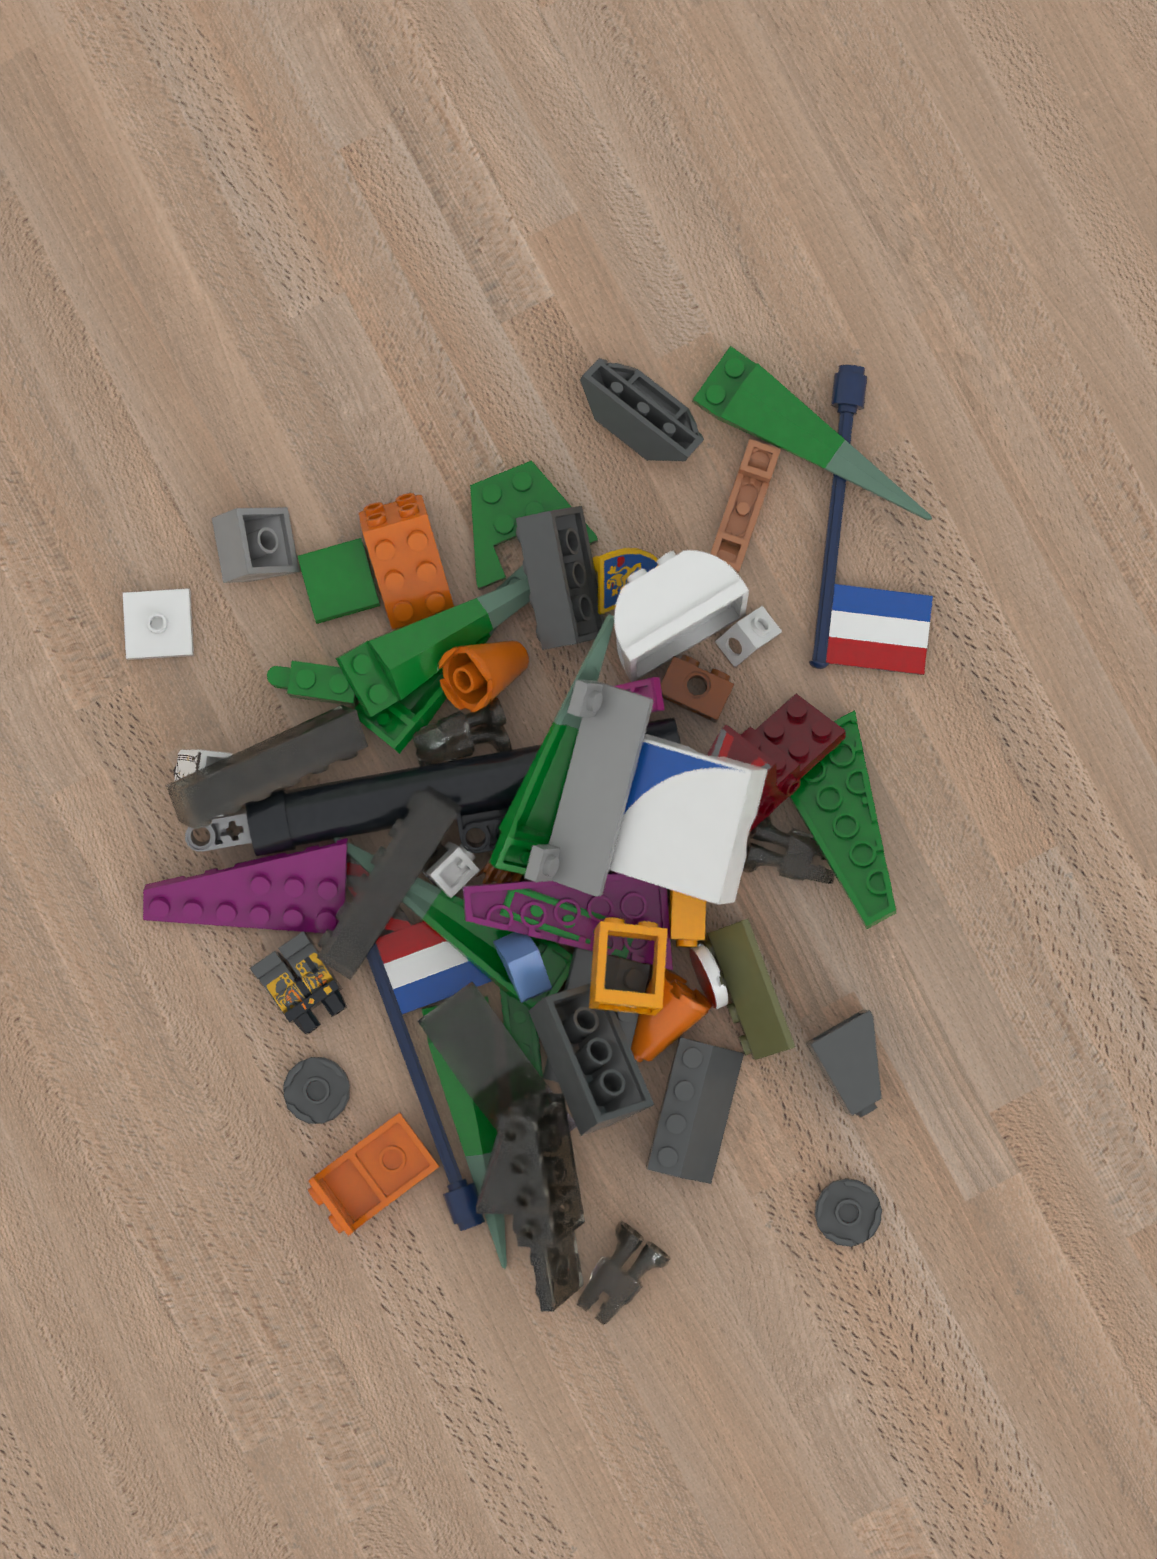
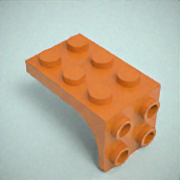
[359,493,454,629]
[308,1112,440,1236]

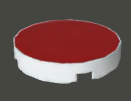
[689,943,729,1009]

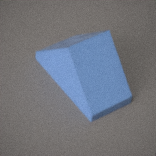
[493,932,552,1003]

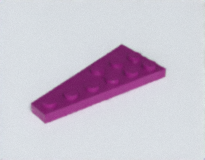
[143,838,348,935]
[462,873,673,970]

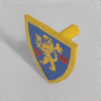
[593,548,659,615]

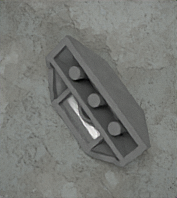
[580,358,704,461]

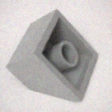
[212,507,299,583]

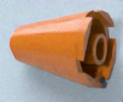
[439,640,529,712]
[631,968,712,1062]

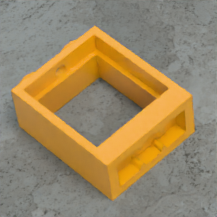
[669,889,706,947]
[589,918,668,1015]

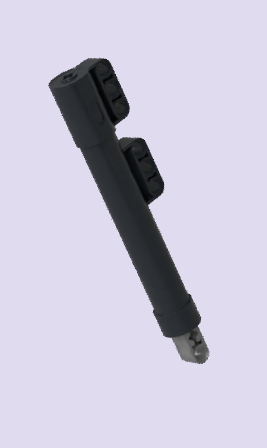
[185,717,681,856]

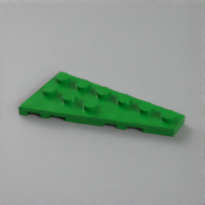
[789,710,896,929]

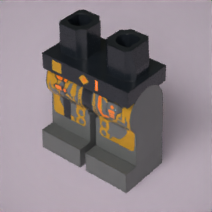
[250,931,347,1035]

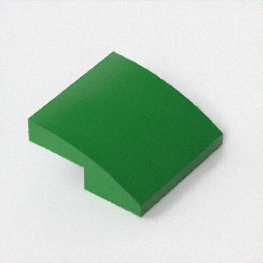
[298,538,380,624]

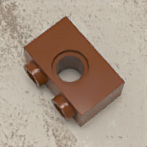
[661,654,734,723]

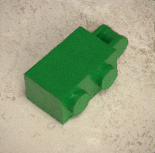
[267,660,357,707]

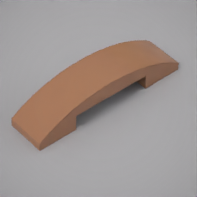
[710,439,781,573]

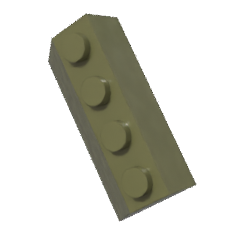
[704,919,796,1060]

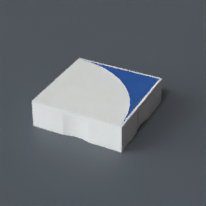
[609,734,768,905]

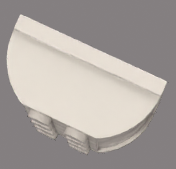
[614,550,749,682]

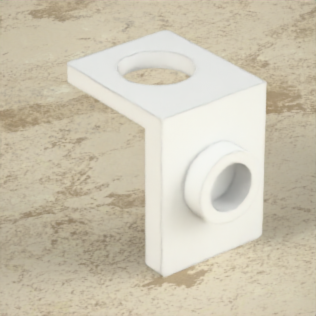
[715,606,782,667]

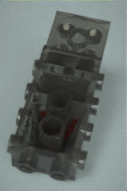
[476,1089,585,1312]

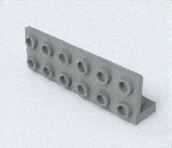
[524,680,654,897]

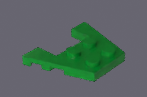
[470,460,598,590]

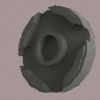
[283,1057,350,1124]
[814,1178,882,1247]

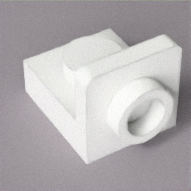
[426,842,480,898]

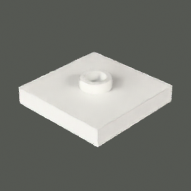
[123,589,194,660]

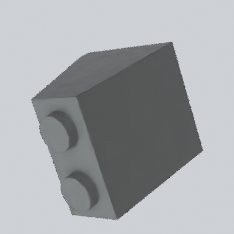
[806,1009,882,1117]

